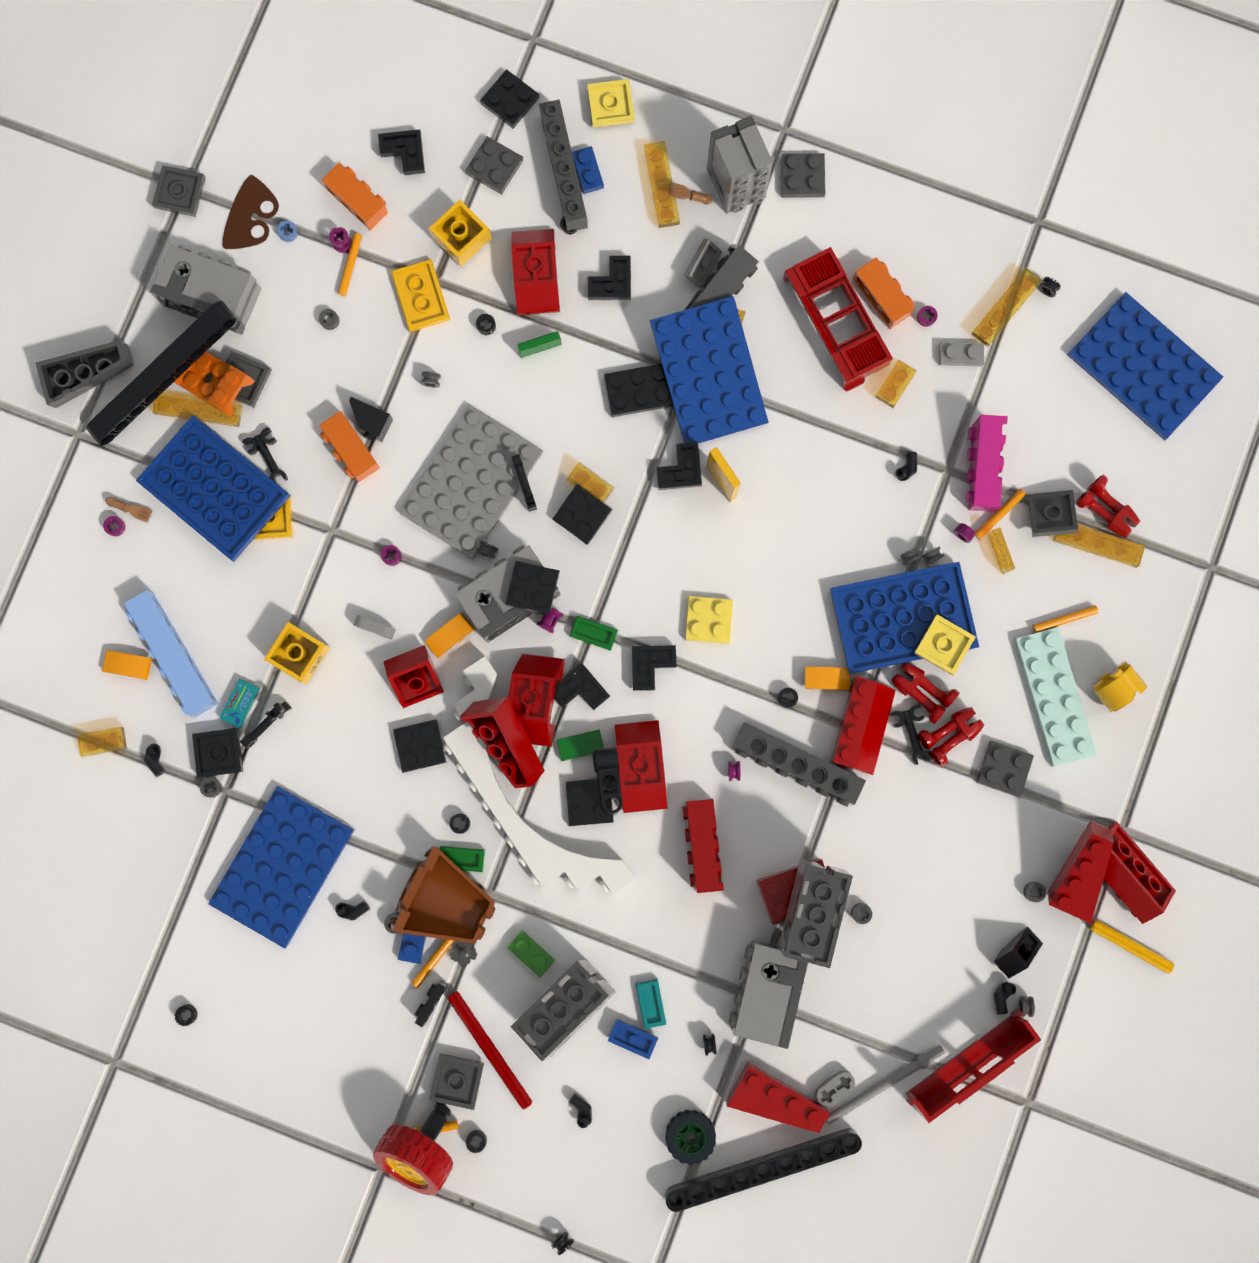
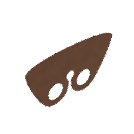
[222,175,279,249]

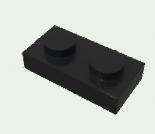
[415,980,448,1027]

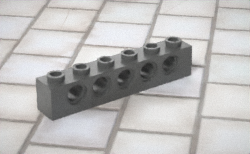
[539,99,588,231]
[732,722,866,807]

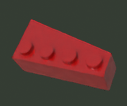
[460,697,545,788]

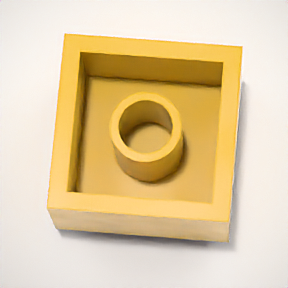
[429,199,492,267]
[264,622,331,685]

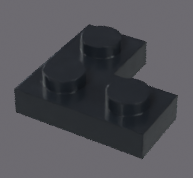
[378,129,425,175]
[588,255,631,300]
[657,442,702,490]
[632,645,677,691]
[554,663,610,711]

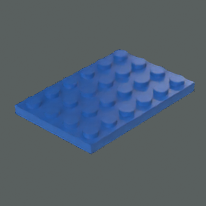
[1067,292,1224,441]
[650,296,769,444]
[136,415,291,562]
[830,562,979,674]
[208,786,355,949]

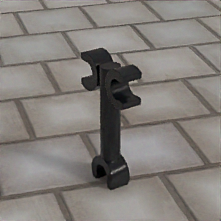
[242,427,288,484]
[511,454,537,512]
[240,701,292,748]
[889,704,930,765]

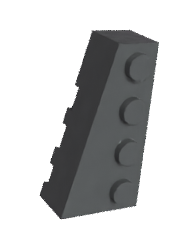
[684,244,759,310]
[35,340,134,408]

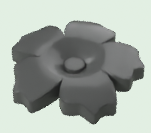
[450,941,478,967]

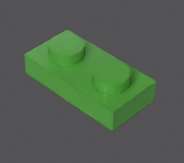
[507,930,555,978]

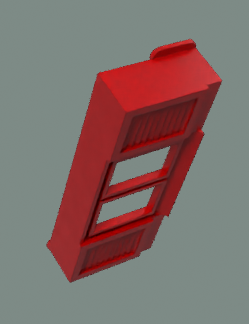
[783,247,893,391]
[905,1009,1041,1123]

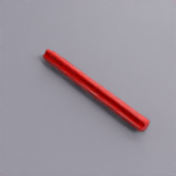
[448,991,532,1110]

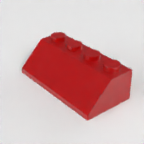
[830,676,896,775]
[1103,821,1176,924]

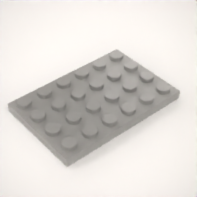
[399,405,543,560]

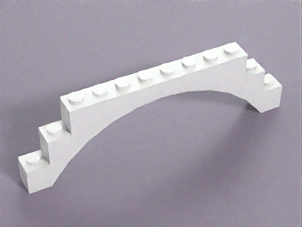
[443,656,635,894]

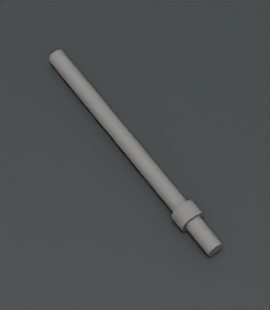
[827,1045,945,1125]

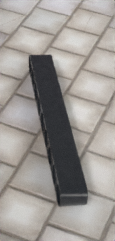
[86,301,237,446]
[665,1128,862,1212]

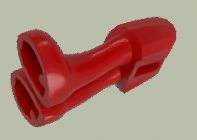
[1075,474,1140,538]
[891,662,960,724]
[917,707,984,767]

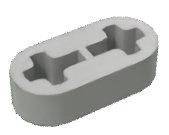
[353,615,396,640]
[815,1070,855,1107]

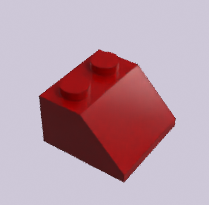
[383,645,444,708]

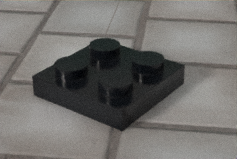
[480,69,540,129]
[552,484,613,545]
[506,561,560,615]
[393,719,447,773]
[192,728,243,778]
[566,778,614,826]

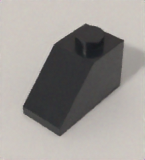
[349,397,393,442]
[993,927,1043,979]

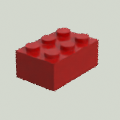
[756,858,826,925]

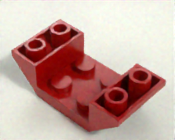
[511,229,560,315]
[508,654,565,747]
[615,720,668,813]

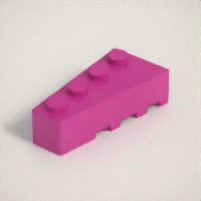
[966,415,1008,512]

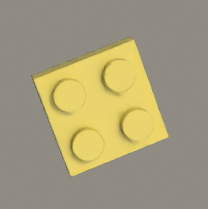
[587,79,635,128]
[685,596,733,644]
[914,615,976,676]

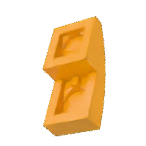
[424,613,475,658]
[102,650,152,680]
[805,666,850,691]

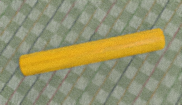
[1090,920,1175,974]

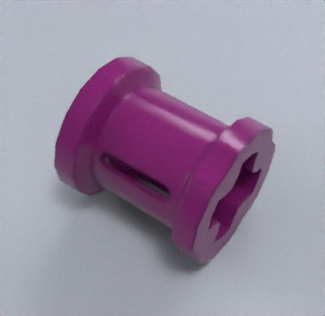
[329,227,352,253]
[536,608,564,634]

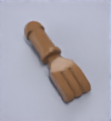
[669,183,713,205]
[105,497,152,523]

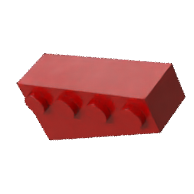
[682,799,724,893]
[1048,820,1114,924]
[725,1061,830,1133]

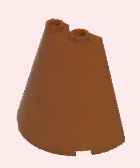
[391,846,495,944]

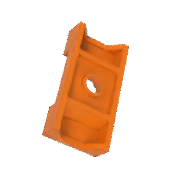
[173,352,255,417]

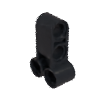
[593,747,622,816]

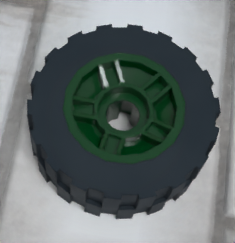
[665,1109,716,1165]

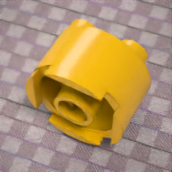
[1092,661,1147,712]

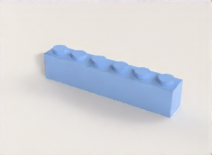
[124,590,219,717]

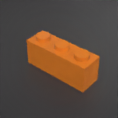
[321,163,388,230]
[853,257,915,329]
[319,411,380,482]

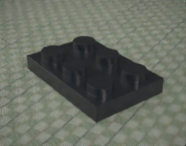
[604,364,673,417]

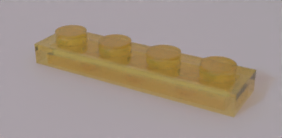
[644,141,680,228]
[971,267,1042,347]
[152,393,243,427]
[1053,524,1145,568]

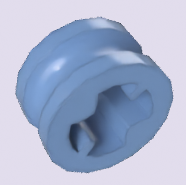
[277,220,298,242]

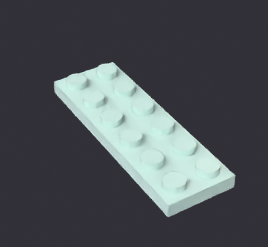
[1014,627,1097,767]

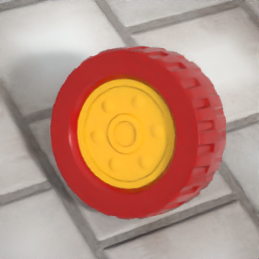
[373,1103,453,1195]

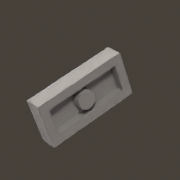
[684,239,723,288]
[939,342,984,366]

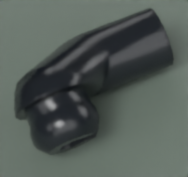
[895,452,917,481]
[144,743,165,778]
[335,900,370,921]
[993,982,1016,1015]
[568,1093,592,1128]

